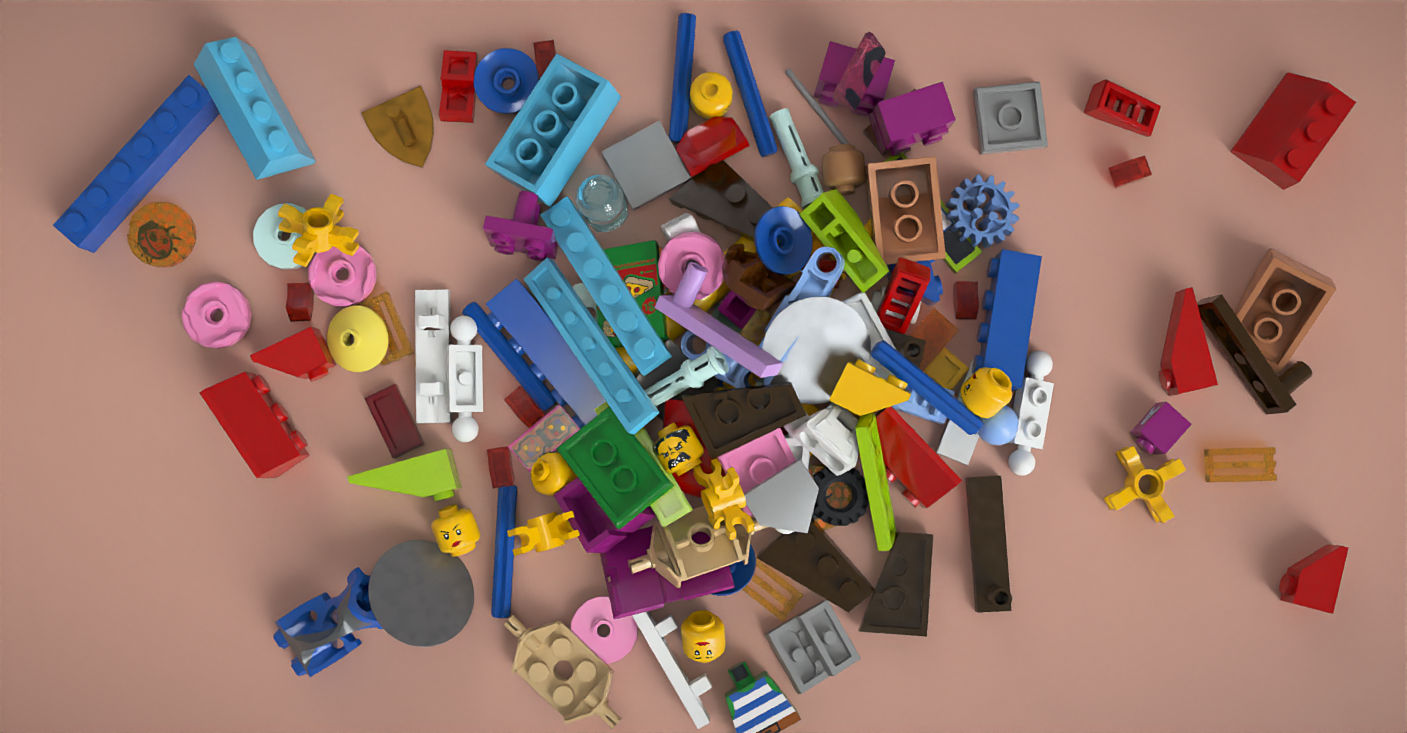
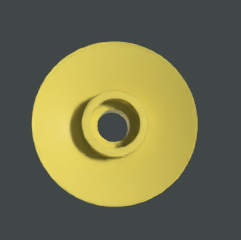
[327,306,389,372]

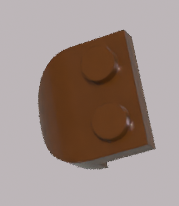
[722,243,797,310]

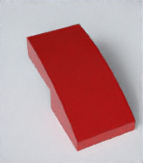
[439,50,477,123]

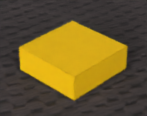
[923,347,970,390]

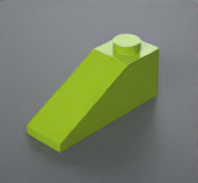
[799,189,889,293]
[347,449,462,502]

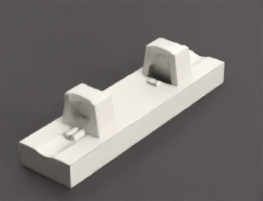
[415,289,452,424]
[632,611,712,729]

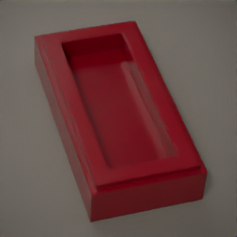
[364,384,425,459]

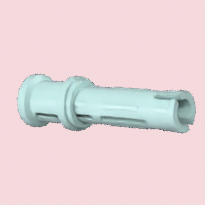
[769,108,824,209]
[644,346,729,407]

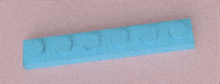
[540,196,672,376]
[523,258,660,435]

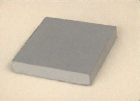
[973,81,1048,155]
[601,121,691,211]

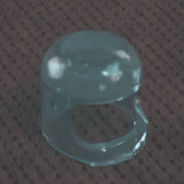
[576,174,628,232]

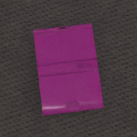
[600,526,735,619]

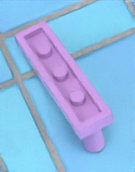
[654,262,783,378]

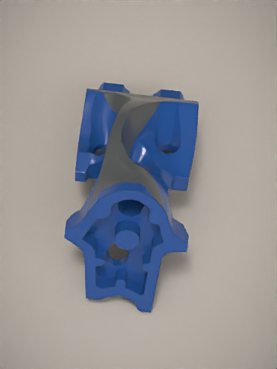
[273,567,383,677]

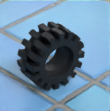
[813,467,869,526]

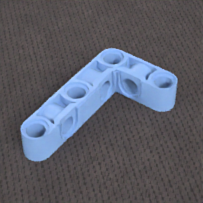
[681,247,845,388]

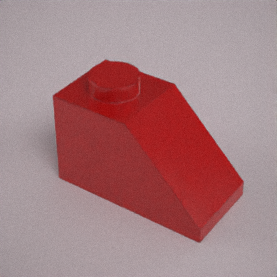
[250,326,336,382]
[1279,544,1349,614]

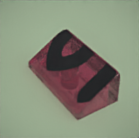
[832,31,886,111]

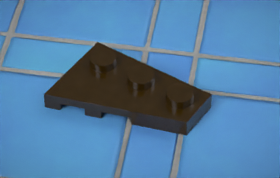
[669,160,773,242]
[682,382,806,459]
[756,518,874,612]
[858,532,933,637]

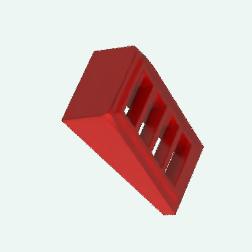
[1084,79,1161,137]
[877,257,930,335]

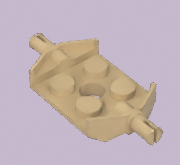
[628,506,768,588]
[503,615,622,729]

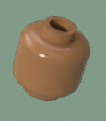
[822,144,866,195]

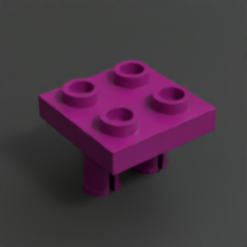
[483,191,558,261]

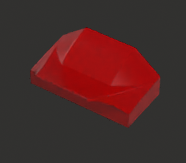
[675,116,750,177]

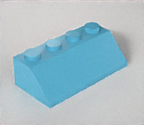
[194,37,316,180]
[485,53,621,208]

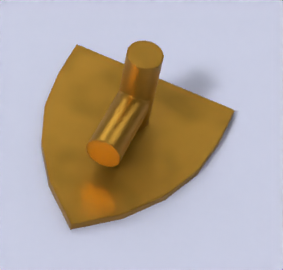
[362,86,434,168]

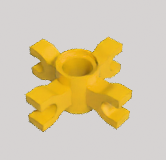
[278,194,359,267]
[1103,446,1186,523]
[693,458,754,540]
[507,511,580,556]

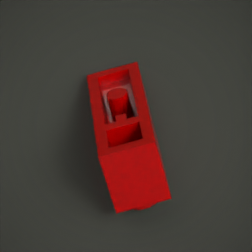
[1159,287,1218,396]

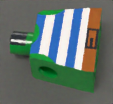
[725,661,801,733]

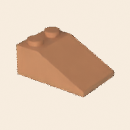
[865,156,946,265]
[1234,248,1336,374]

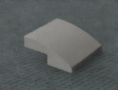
[764,600,861,694]

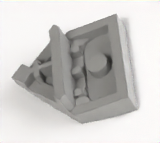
[744,458,819,533]

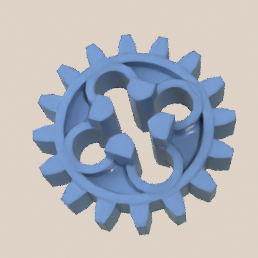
[946,174,1019,248]

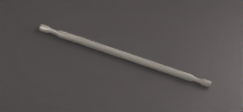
[785,68,866,166]

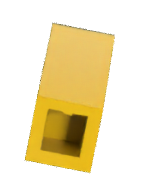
[829,359,911,416]

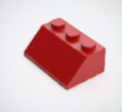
[1230,72,1356,190]
[199,371,310,478]
[875,406,963,508]

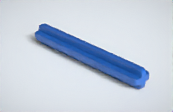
[669,13,696,143]
[723,30,777,157]
[462,302,557,411]
[870,340,983,435]
[491,484,517,618]

